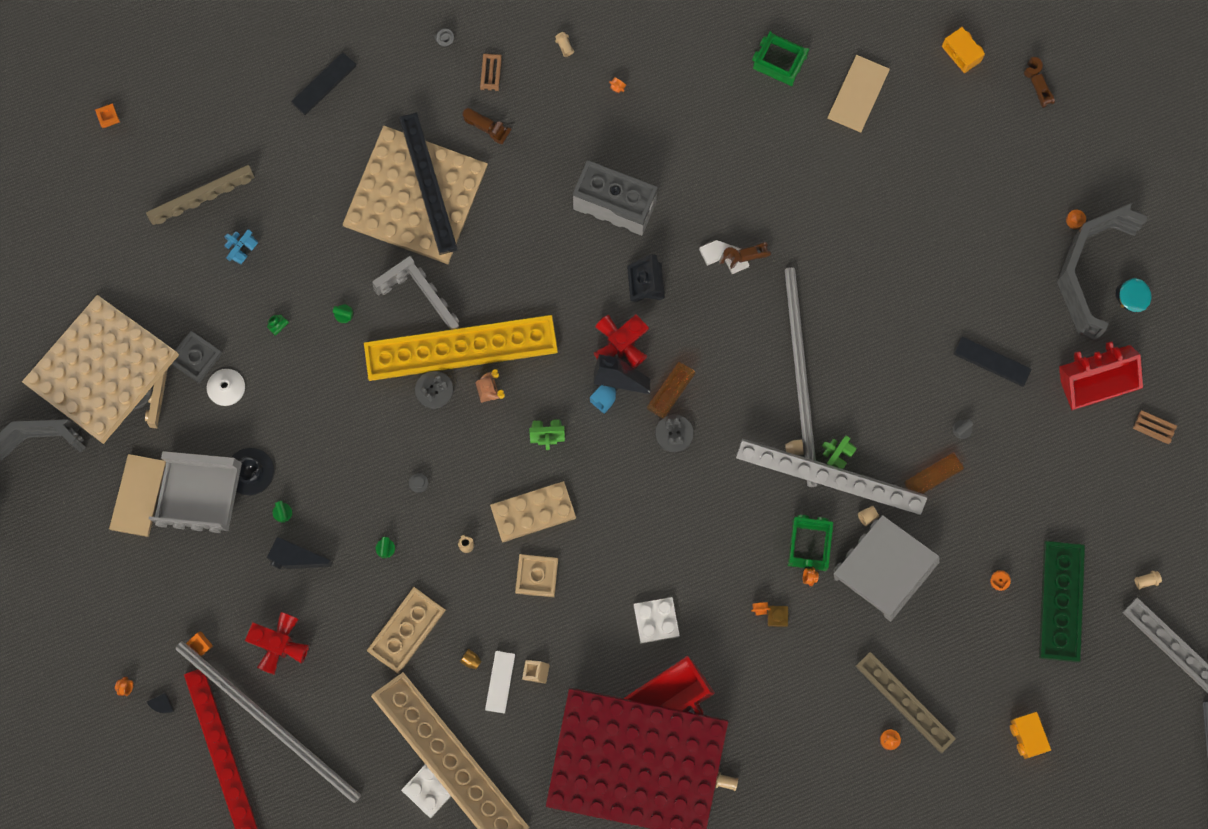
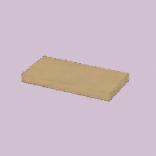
[827,55,890,132]
[109,454,166,537]
[367,587,446,674]

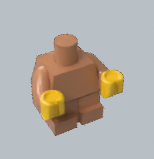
[476,369,505,403]

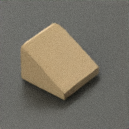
[522,660,549,684]

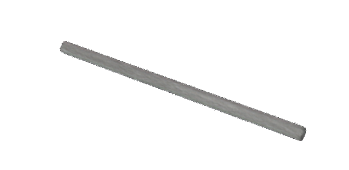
[785,267,818,487]
[175,641,361,803]

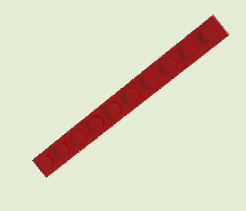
[184,669,258,829]

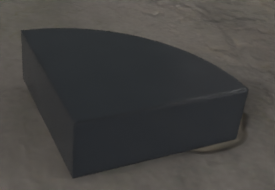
[147,693,174,714]

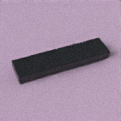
[291,53,357,115]
[954,337,1032,387]

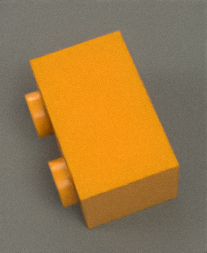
[942,27,985,73]
[1010,712,1051,759]

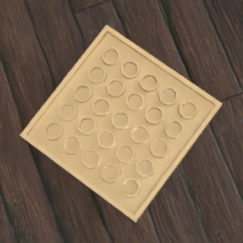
[343,126,488,264]
[22,295,179,444]

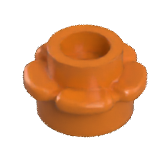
[609,77,626,94]
[803,567,819,586]
[751,602,771,615]
[115,677,133,696]

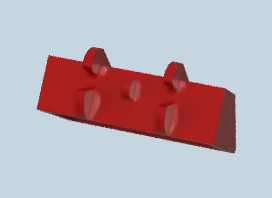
[1059,341,1143,410]
[623,656,715,715]

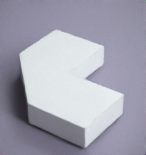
[699,240,749,274]

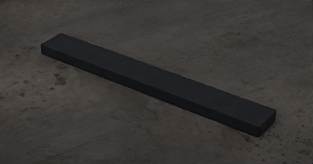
[399,112,458,255]

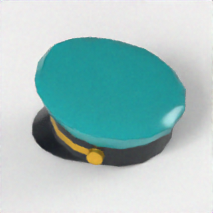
[1116,278,1152,312]

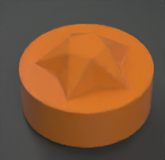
[1066,210,1086,229]
[991,570,1011,591]
[880,729,901,750]

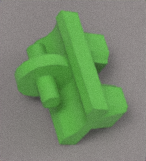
[529,420,565,450]
[822,436,857,469]

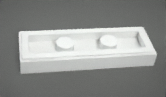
[485,651,515,714]

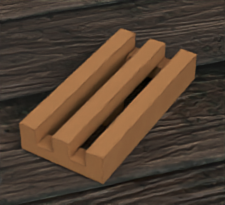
[480,54,502,91]
[1133,410,1177,444]

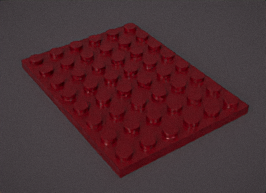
[546,688,728,829]

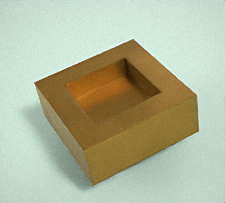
[768,606,788,627]

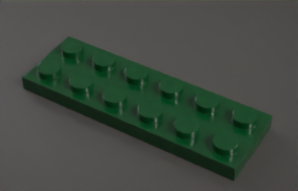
[1039,541,1085,663]

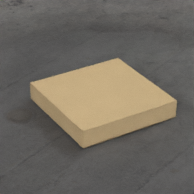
[515,554,558,597]

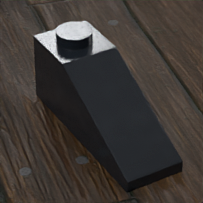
[594,354,650,394]
[267,537,333,570]

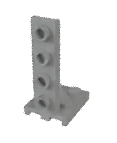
[372,256,459,330]

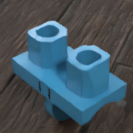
[224,230,258,264]

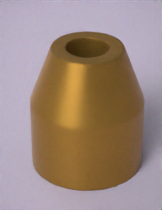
[460,649,481,669]

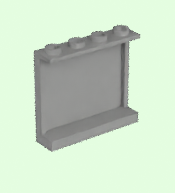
[149,451,242,533]
[834,515,940,622]

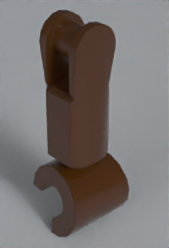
[1024,57,1055,108]
[463,108,512,144]
[719,242,771,269]

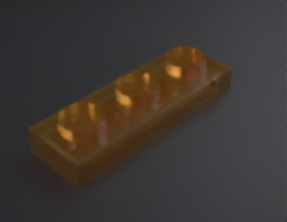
[647,362,695,419]
[904,452,964,494]

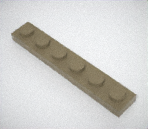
[146,165,255,225]
[855,652,956,753]

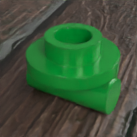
[333,305,353,323]
[267,315,289,336]
[273,501,292,523]
[376,537,395,558]

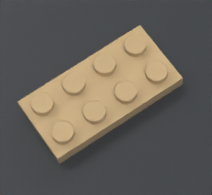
[490,481,576,543]

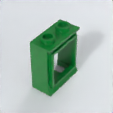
[752,31,810,87]
[787,515,833,571]

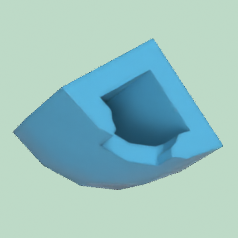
[590,385,616,414]

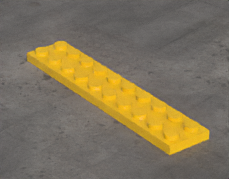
[364,315,558,381]

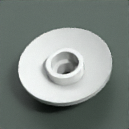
[207,369,245,406]

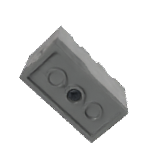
[573,160,658,236]

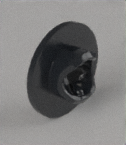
[231,448,274,496]

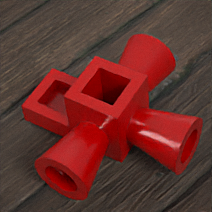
[594,314,649,369]
[245,612,309,675]

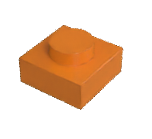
[95,103,120,129]
[186,631,213,657]

